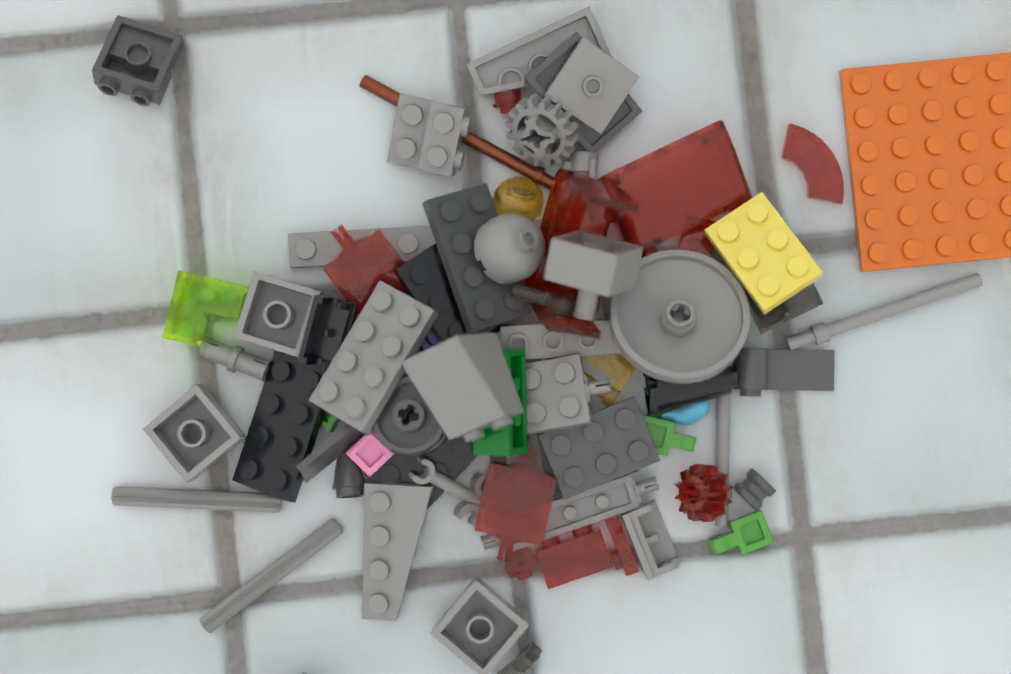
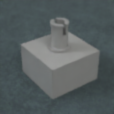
[544,230,643,321]

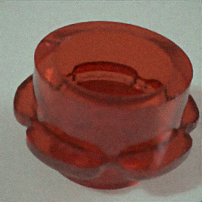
[492,89,522,114]
[504,547,538,580]

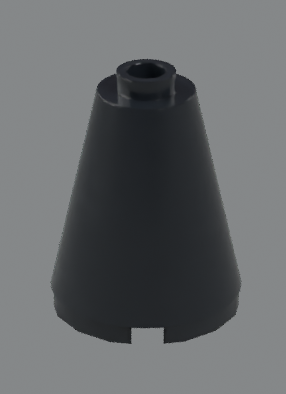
[643,366,738,416]

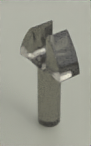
[511,284,577,316]
[497,641,543,674]

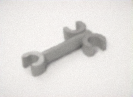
[408,456,499,527]

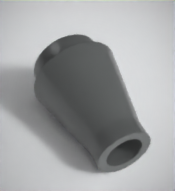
[332,452,365,498]

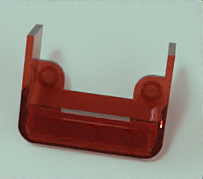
[524,168,640,339]

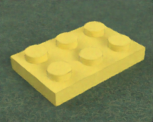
[704,192,823,315]

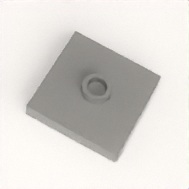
[543,37,640,134]

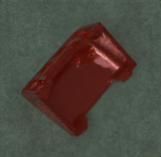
[597,120,753,258]

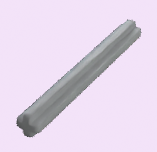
[111,486,282,513]
[199,518,343,633]

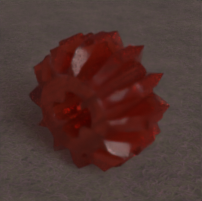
[674,464,733,522]

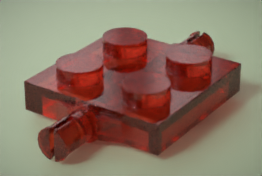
[323,224,407,316]
[474,445,558,562]

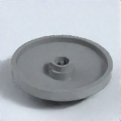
[609,249,750,384]

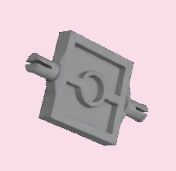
[525,354,612,435]

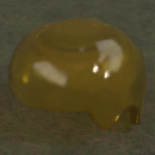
[492,177,544,221]

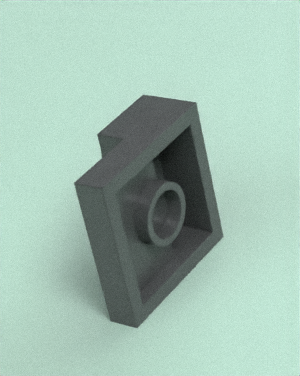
[92,15,183,106]

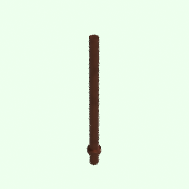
[359,74,559,192]

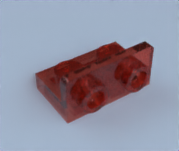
[535,524,613,589]

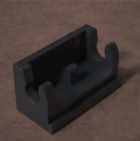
[297,295,359,370]

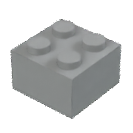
[233,271,325,357]
[143,384,246,483]
[431,575,529,674]

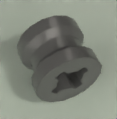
[733,468,776,511]

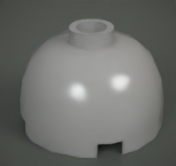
[474,213,545,285]

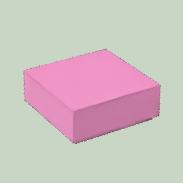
[346,429,395,477]

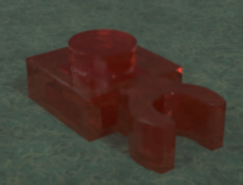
[605,515,639,576]

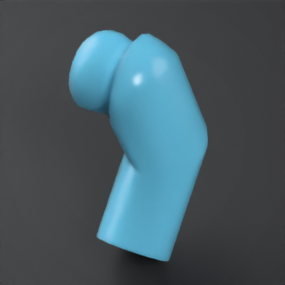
[660,400,710,425]

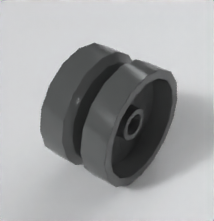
[373,377,447,457]

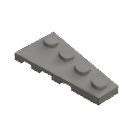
[466,6,612,96]

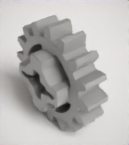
[505,94,580,168]

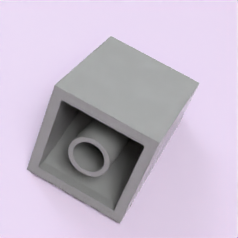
[402,333,524,443]

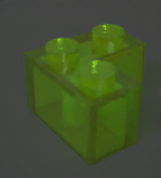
[162,270,249,346]

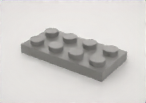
[309,281,439,435]

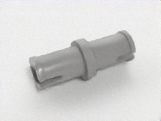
[199,337,271,381]

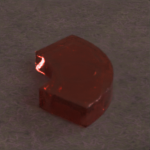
[781,123,844,205]

